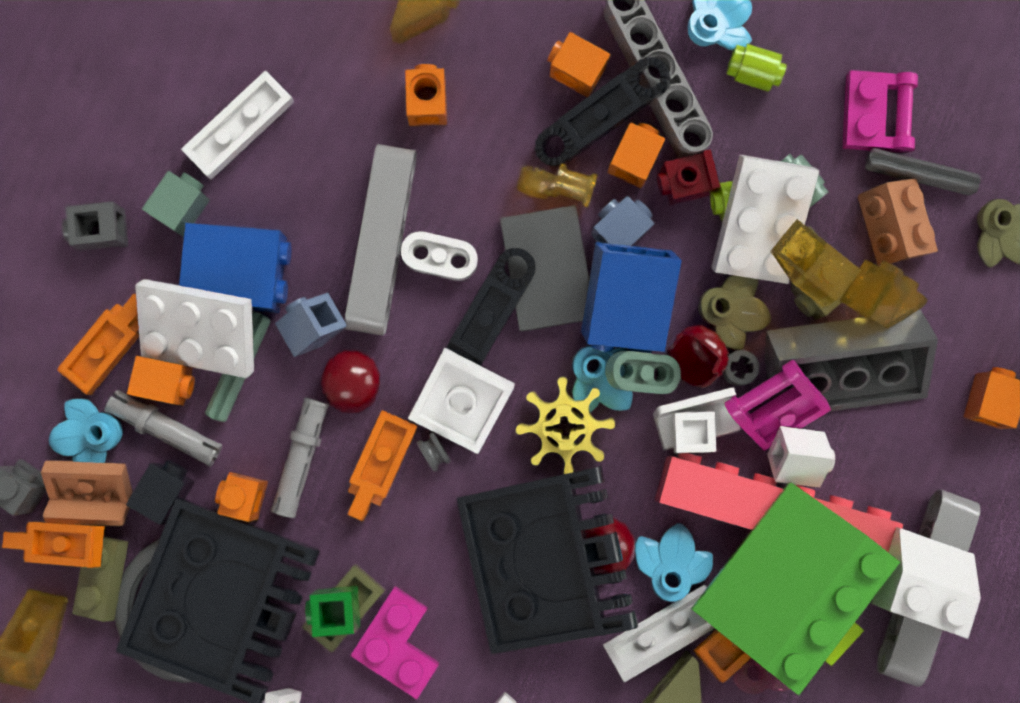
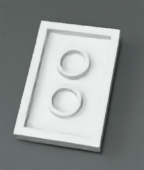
[711,155,819,284]
[135,279,254,378]

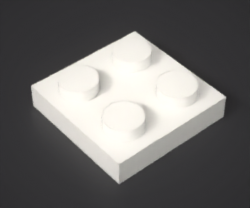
[408,348,515,454]

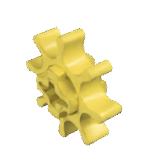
[516,377,615,474]

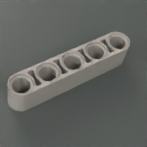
[604,0,713,158]
[345,144,417,336]
[877,489,980,687]

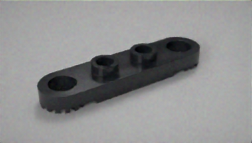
[535,57,671,167]
[446,248,536,366]

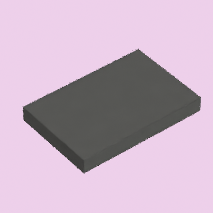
[500,205,589,333]

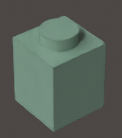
[142,171,210,237]

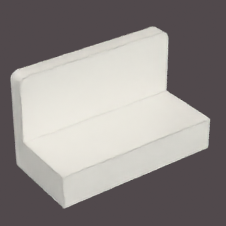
[653,387,741,451]

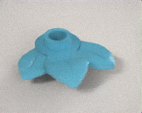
[688,0,752,50]
[572,346,633,412]
[48,398,123,463]
[635,523,713,602]

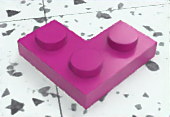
[350,586,439,699]

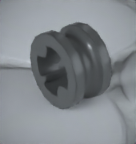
[722,350,759,386]
[417,432,451,472]

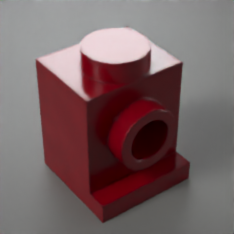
[657,149,720,206]

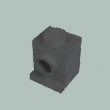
[62,201,128,251]
[0,459,47,516]

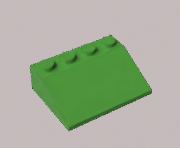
[691,482,900,696]

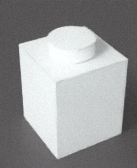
[767,426,835,488]

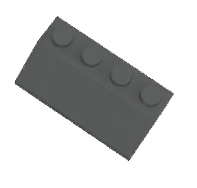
[765,309,938,412]

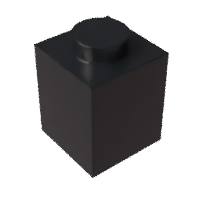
[126,460,195,525]

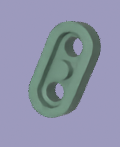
[605,351,681,394]

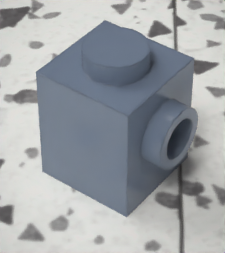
[591,195,655,246]
[275,293,347,357]

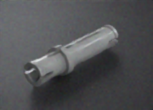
[105,390,223,467]
[270,397,329,518]

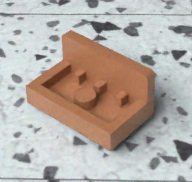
[858,179,938,267]
[41,461,133,526]

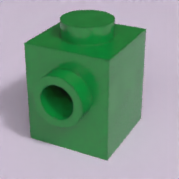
[305,586,360,637]

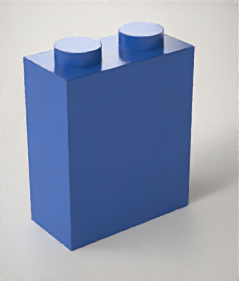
[179,223,292,313]
[581,242,682,353]

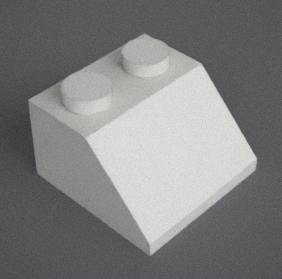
[872,527,981,639]

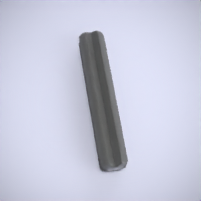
[865,148,981,196]

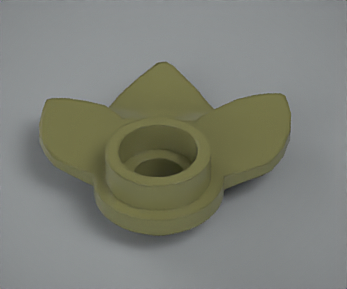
[977,199,1020,268]
[698,275,771,350]

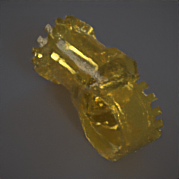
[515,164,598,208]

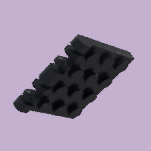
[456,466,639,654]
[115,498,321,703]

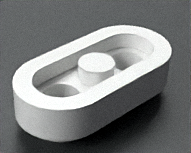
[401,231,478,281]

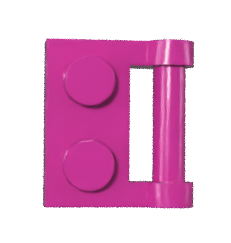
[842,70,918,153]
[724,360,831,451]

